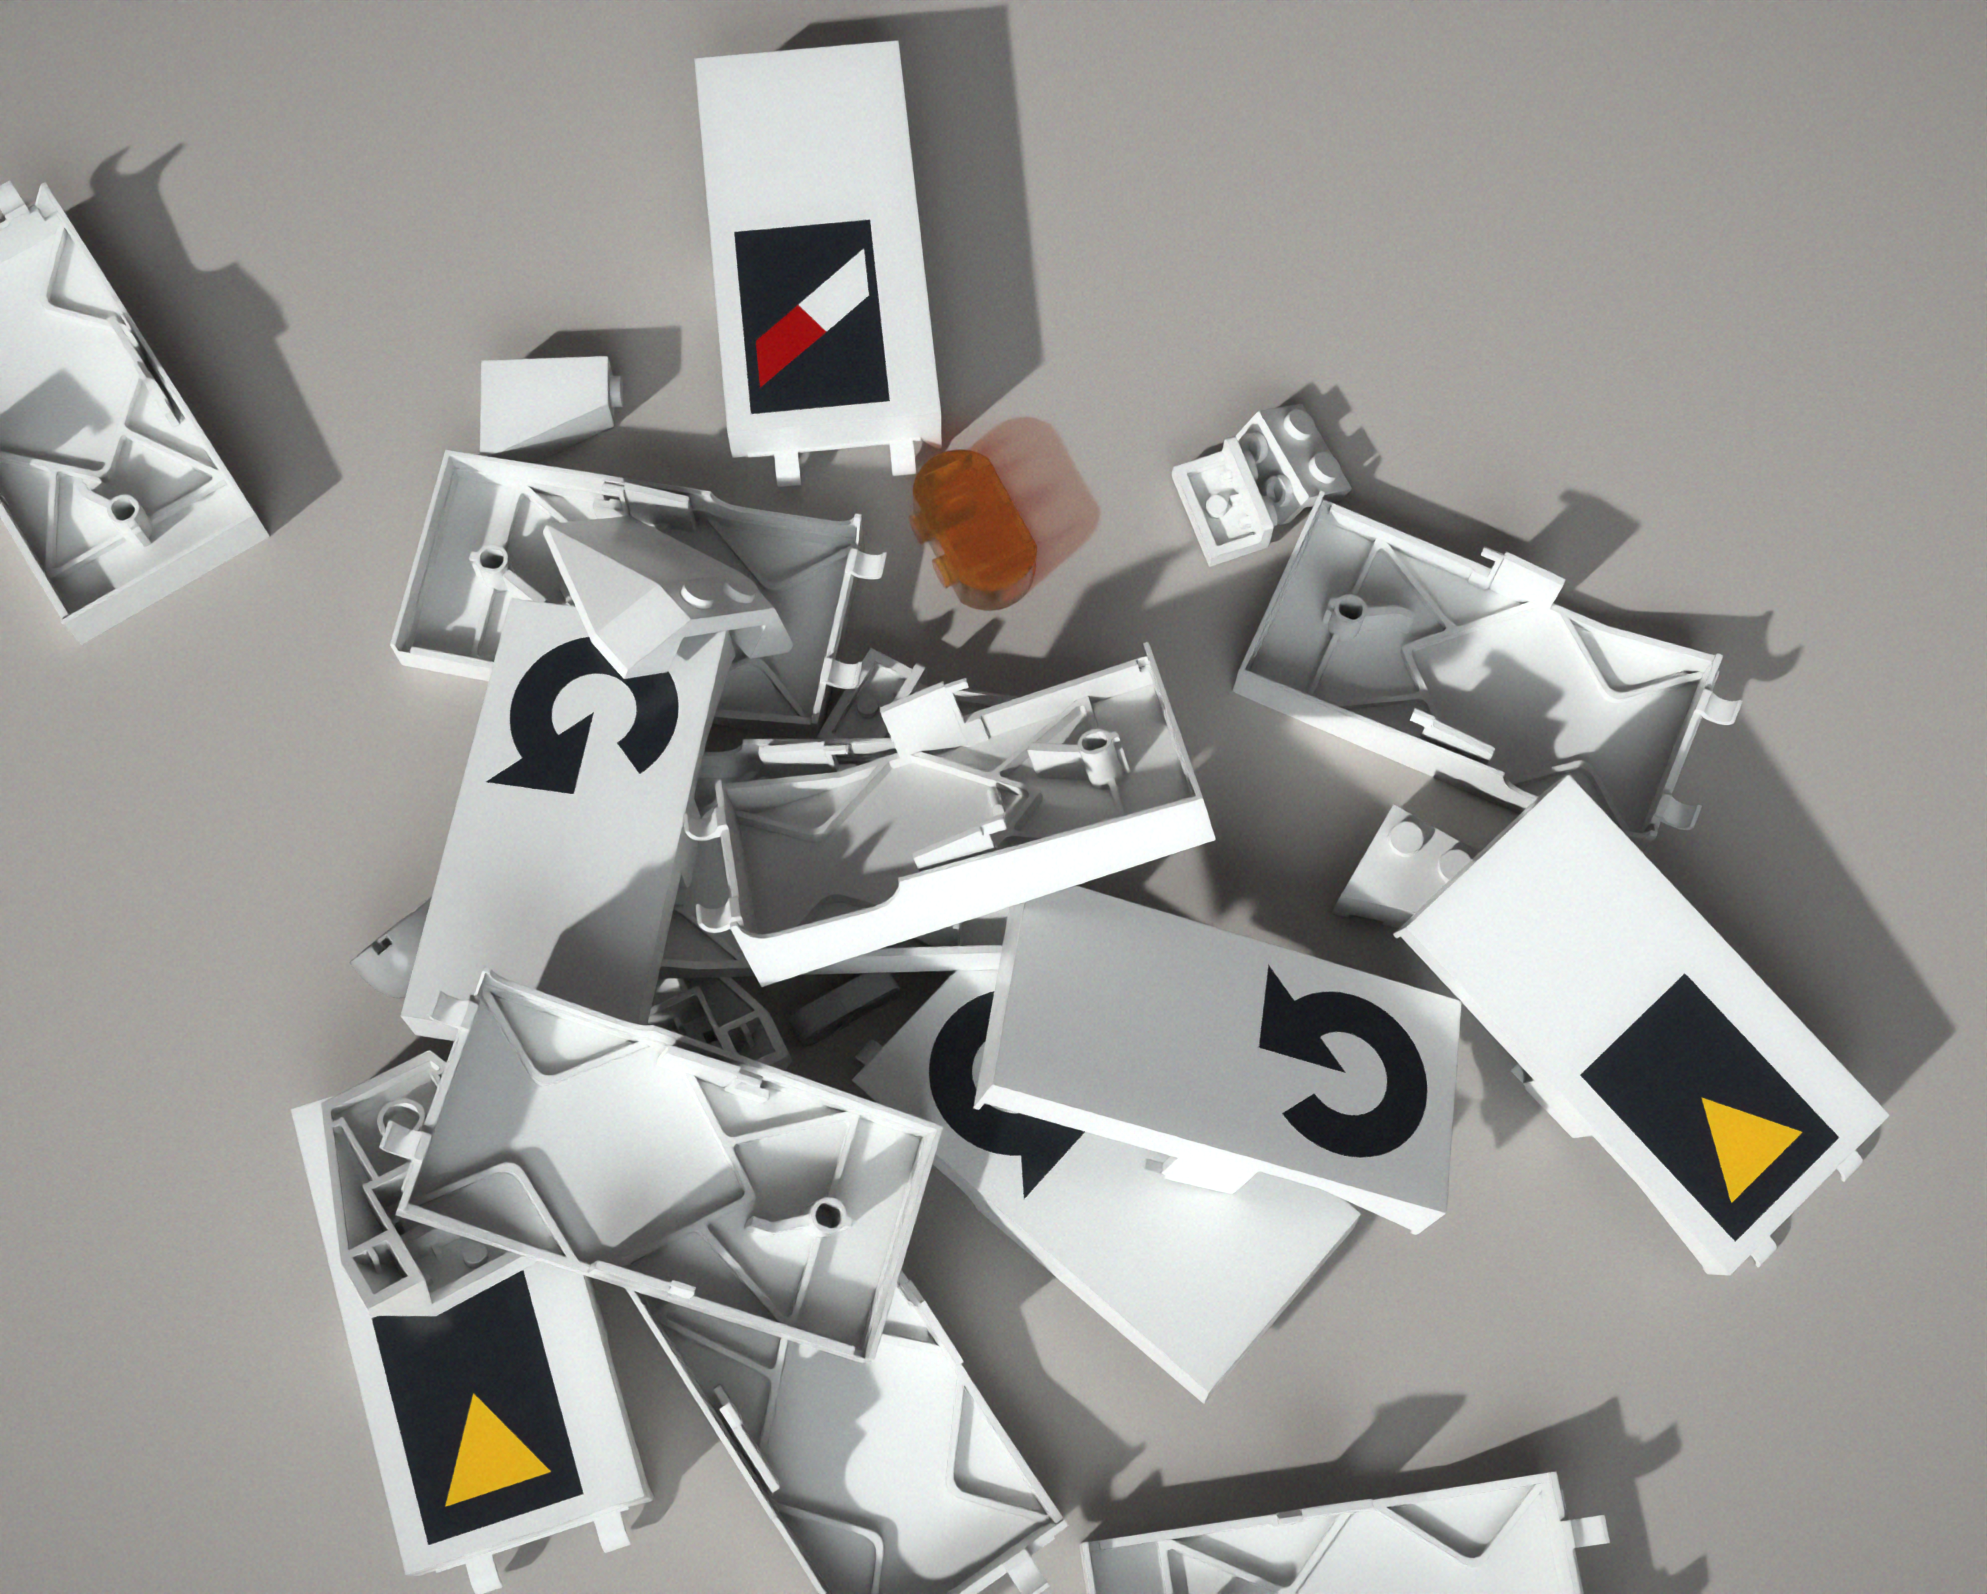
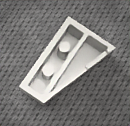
[1331,804,1479,928]

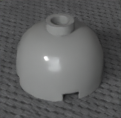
[349,896,432,998]

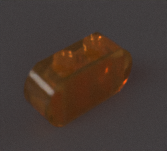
[908,449,1037,611]

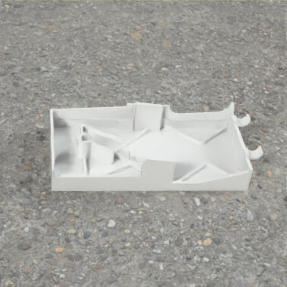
[390,450,887,739]
[683,642,1216,987]

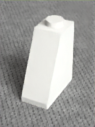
[480,356,624,463]

